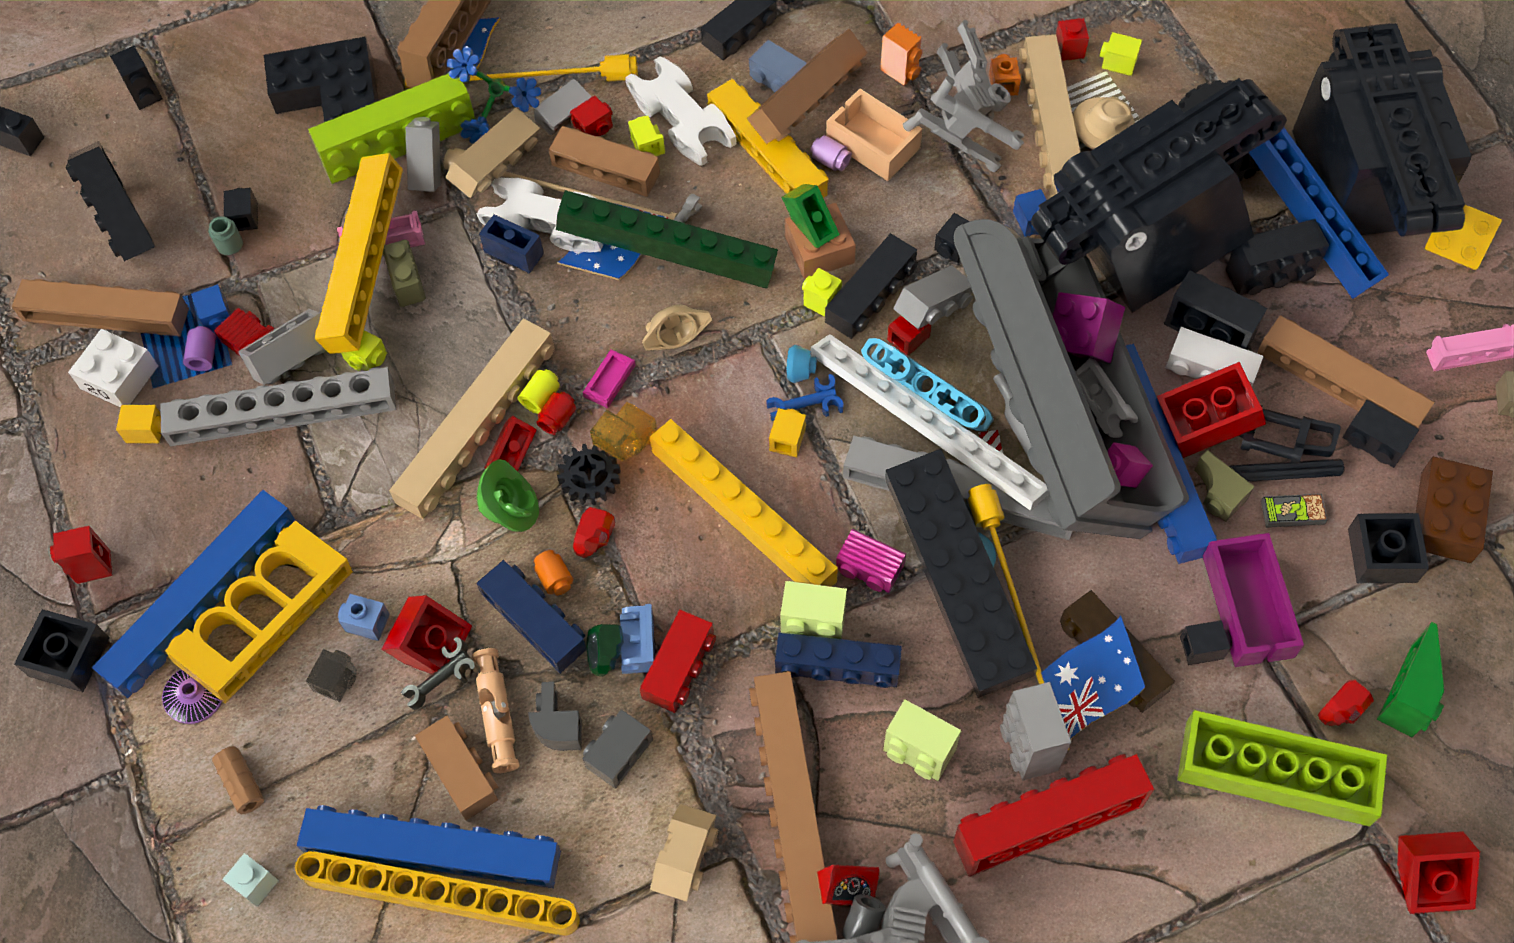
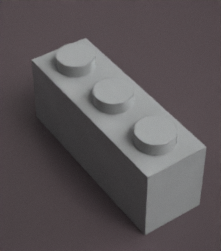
[893,265,973,329]
[238,309,326,385]

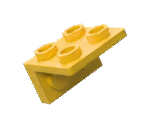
[1424,205,1502,270]

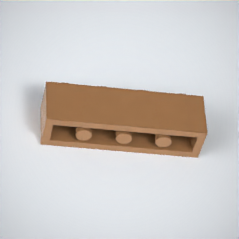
[549,126,660,197]

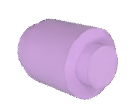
[811,135,852,171]

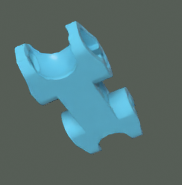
[861,338,994,431]

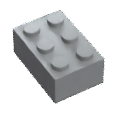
[1000,682,1071,781]

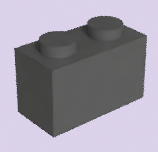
[582,709,653,789]

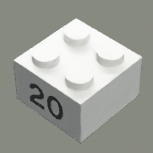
[68,329,158,407]

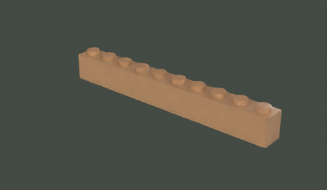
[749,671,837,943]

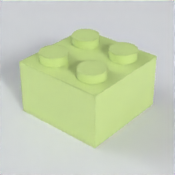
[780,581,847,639]
[883,699,961,781]

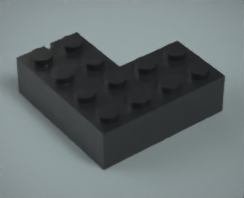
[264,36,379,123]
[65,141,155,262]

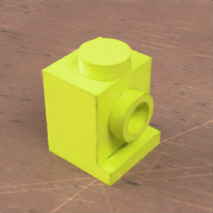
[628,115,665,156]

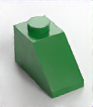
[781,184,840,248]

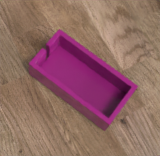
[1202,533,1304,667]

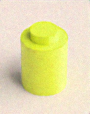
[518,369,560,414]

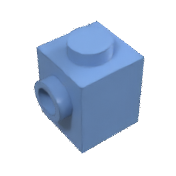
[338,594,390,641]

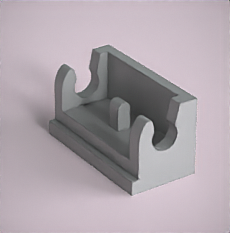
[535,79,592,135]

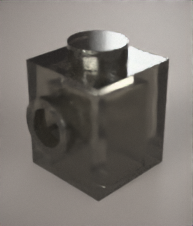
[306,649,357,702]

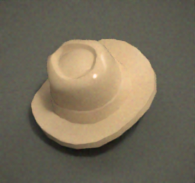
[1072,97,1135,149]

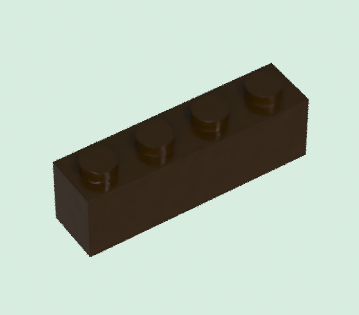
[1060,590,1175,713]

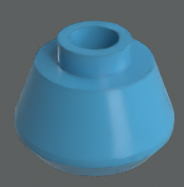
[787,345,817,383]

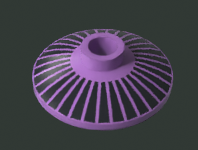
[162,669,222,724]

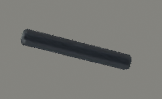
[1229,459,1345,481]

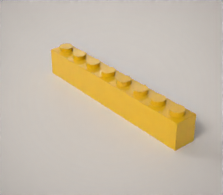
[315,153,403,354]
[650,419,838,587]

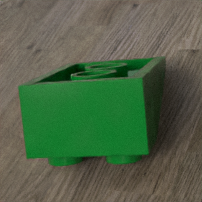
[1377,622,1444,738]

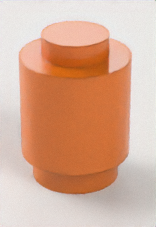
[533,550,574,596]

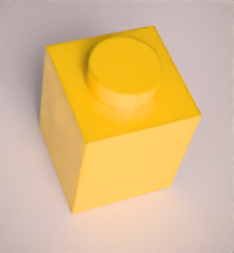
[116,405,161,443]
[769,408,806,458]

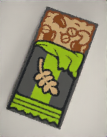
[1261,494,1327,528]

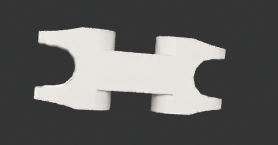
[625,57,736,166]
[477,178,603,252]

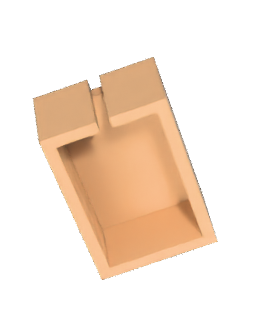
[826,89,923,181]

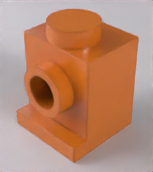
[989,54,1021,96]

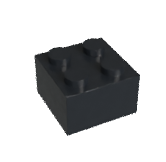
[1348,513,1429,583]
[14,609,110,692]

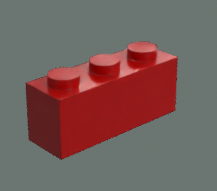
[639,609,716,713]

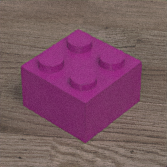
[1053,292,1125,363]

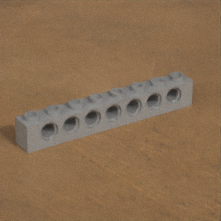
[160,367,396,447]

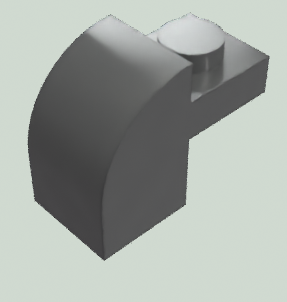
[528,682,582,751]

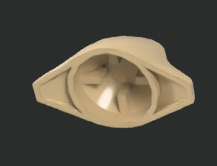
[642,304,712,351]

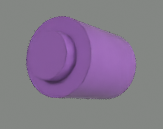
[183,326,217,371]

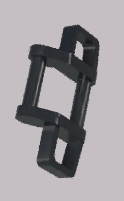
[1238,405,1341,465]

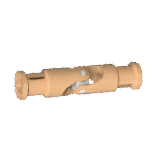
[472,648,520,773]

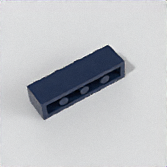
[476,559,587,674]

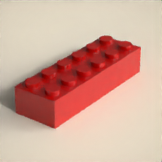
[953,754,1154,877]

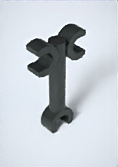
[401,637,481,710]

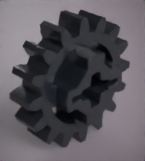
[557,444,621,505]

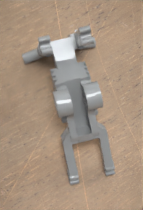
[903,20,1024,172]
[796,833,989,943]

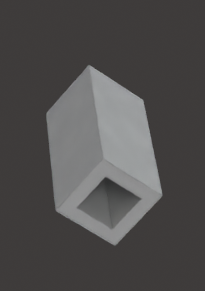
[405,117,441,192]

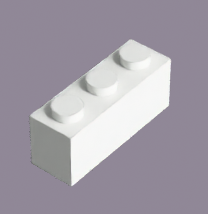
[1165,327,1263,386]

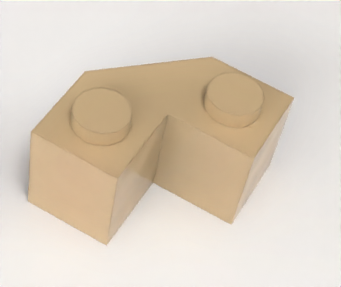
[650,804,718,902]

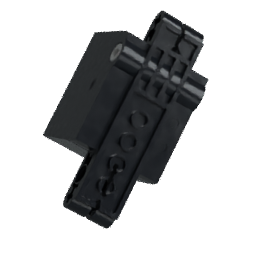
[1292,23,1472,237]
[1031,78,1287,313]

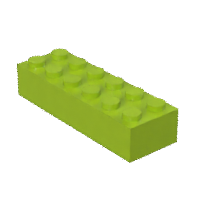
[308,73,476,184]
[1177,710,1387,827]

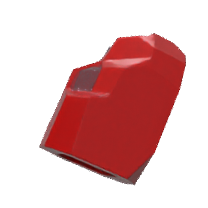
[573,507,615,558]
[1318,680,1374,726]

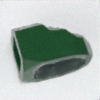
[586,624,624,677]

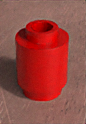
[536,392,577,435]

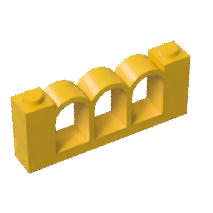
[165,521,353,704]

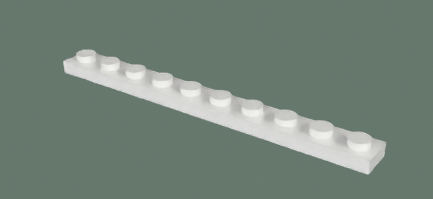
[810,334,1049,510]

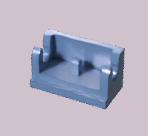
[620,604,655,674]

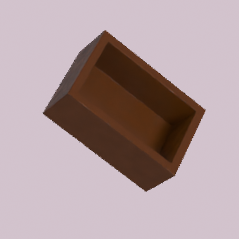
[1416,456,1493,564]

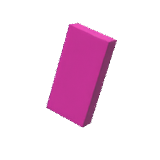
[583,349,636,408]

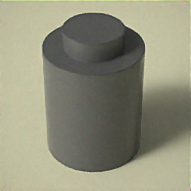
[842,894,886,939]

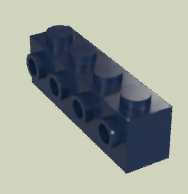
[775,632,902,688]

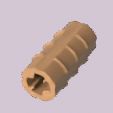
[212,746,264,814]

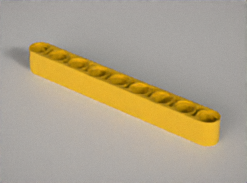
[295,851,580,936]

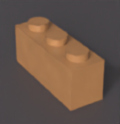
[414,716,499,820]

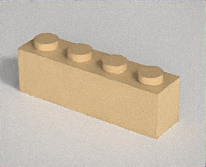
[446,108,540,198]

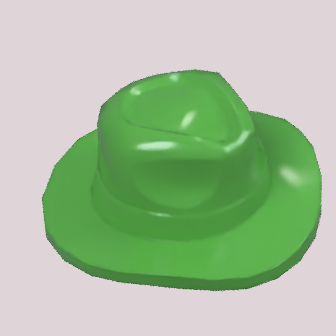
[476,459,539,532]

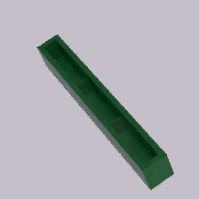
[556,190,778,289]

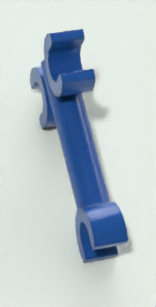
[766,374,844,421]

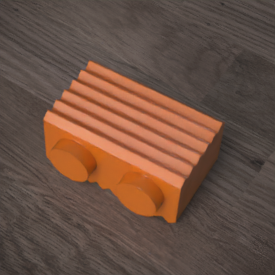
[880,23,923,85]

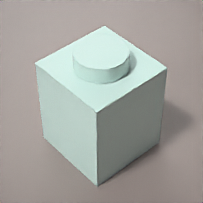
[222,853,279,907]

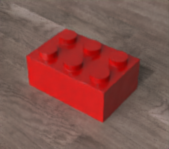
[1157,362,1266,458]

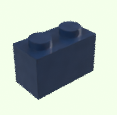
[479,214,544,274]

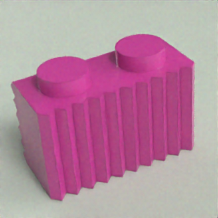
[836,529,906,593]

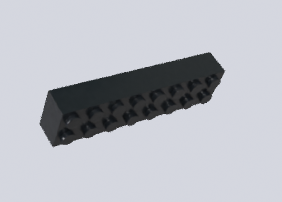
[885,449,1038,698]

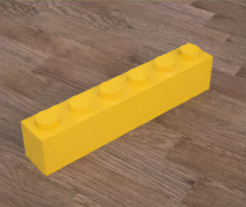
[707,79,829,198]

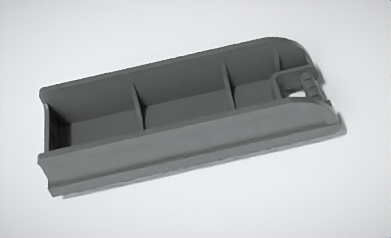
[954,219,1189,539]

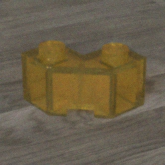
[590,402,657,461]

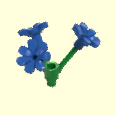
[447,46,541,144]

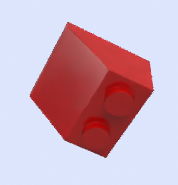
[381,595,472,674]
[1397,831,1480,914]

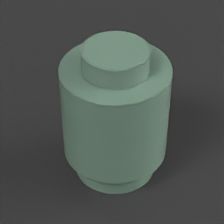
[208,216,243,255]

